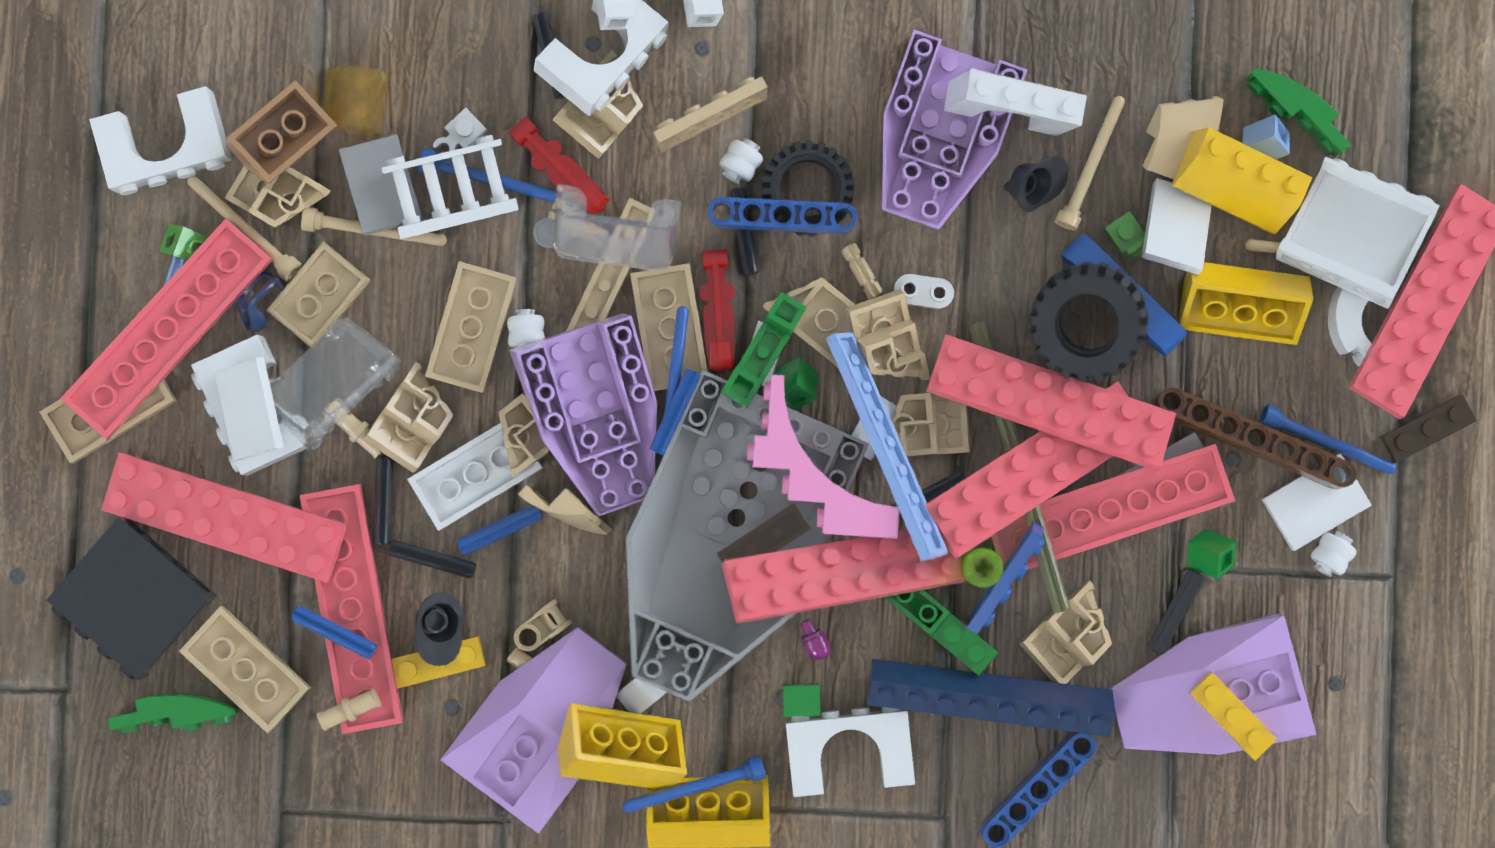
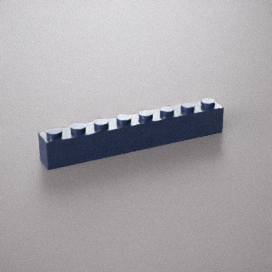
[867,659,1116,737]

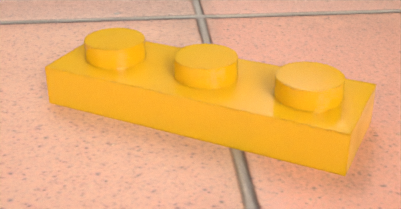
[392,636,487,689]
[1188,671,1277,761]

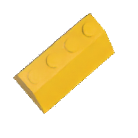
[1171,127,1312,234]
[1178,262,1313,345]
[558,703,687,790]
[646,775,770,848]

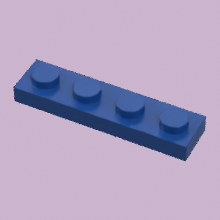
[967,522,1045,634]

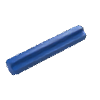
[650,369,700,455]
[457,505,543,555]
[291,606,377,659]

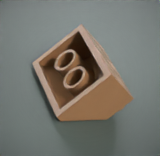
[226,80,337,185]

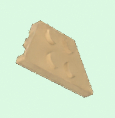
[762,278,855,369]

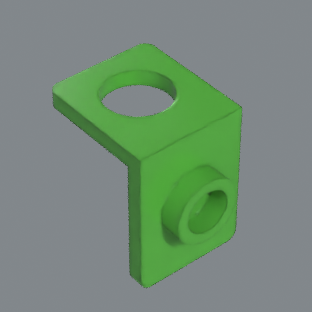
[160,224,208,261]

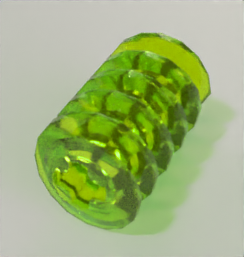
[961,548,1003,587]

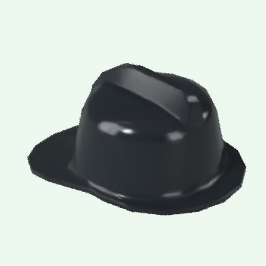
[1004,155,1069,212]
[415,592,463,666]

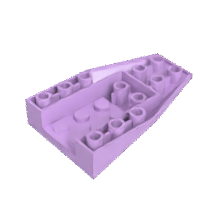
[882,30,1028,230]
[509,313,657,516]
[1108,614,1317,755]
[440,627,627,834]

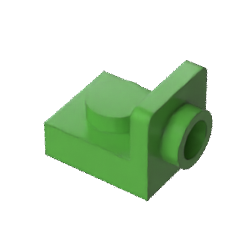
[1103,211,1145,259]

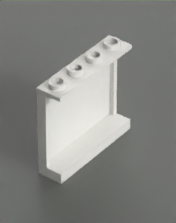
[1275,157,1440,309]

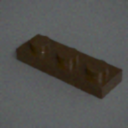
[1380,394,1477,463]
[716,503,810,563]

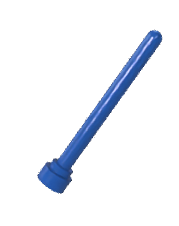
[418,148,561,203]
[664,306,689,415]
[1258,404,1396,474]
[622,755,766,813]

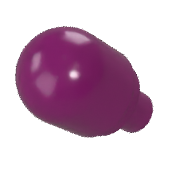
[800,619,831,660]

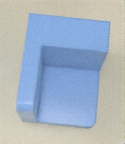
[1242,114,1290,159]

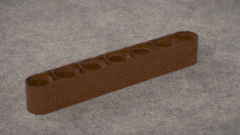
[1154,387,1357,490]

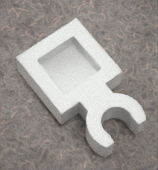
[433,108,487,161]

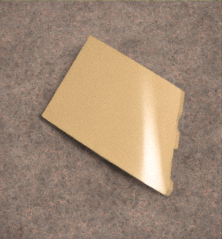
[553,50,643,159]
[1142,96,1224,179]
[225,166,331,228]
[845,289,930,380]
[363,362,453,473]
[498,393,550,477]
[891,393,971,457]
[518,485,612,535]
[1018,581,1112,684]

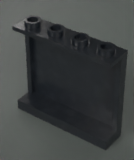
[46,517,218,680]

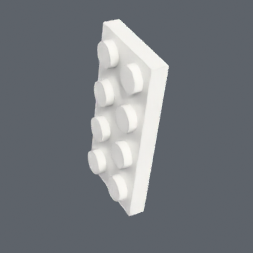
[407,423,543,531]

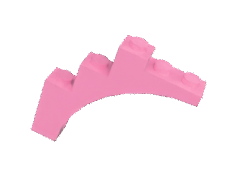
[747,375,899,539]

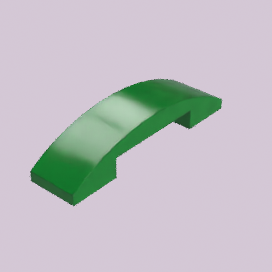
[721,292,807,408]

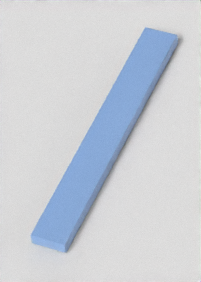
[826,332,948,561]

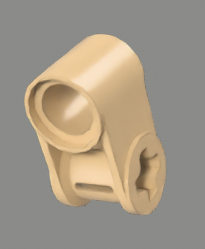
[514,599,573,651]

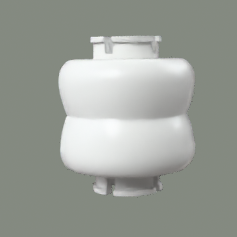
[719,138,763,184]
[507,309,545,348]
[1311,531,1356,577]

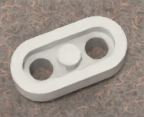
[893,274,954,309]

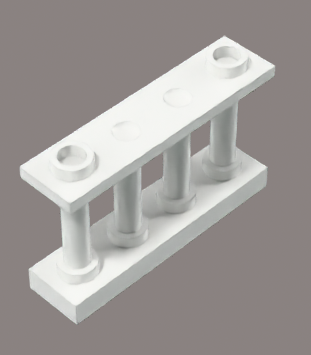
[382,135,519,239]

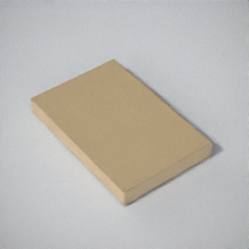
[266,241,371,349]

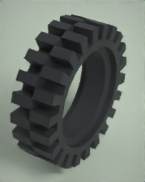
[761,140,855,237]

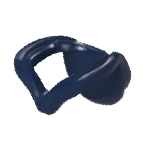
[236,271,285,332]

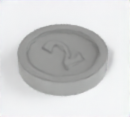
[533,218,564,248]

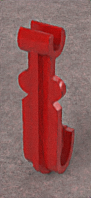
[508,116,610,218]
[699,249,736,373]

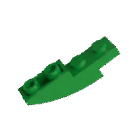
[1244,69,1351,157]
[885,590,998,676]
[107,693,239,734]

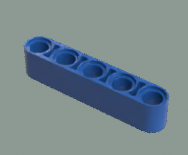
[708,197,857,234]
[1060,233,1187,357]
[980,732,1096,848]

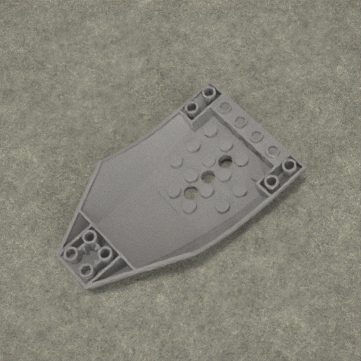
[626,370,869,701]

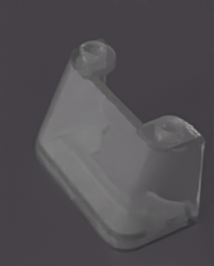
[553,185,681,271]
[269,317,401,453]

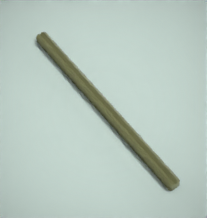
[969,322,1070,613]

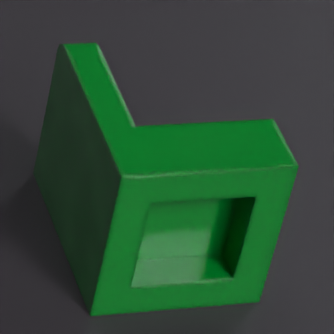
[776,357,818,410]
[1187,529,1236,580]
[782,683,820,717]

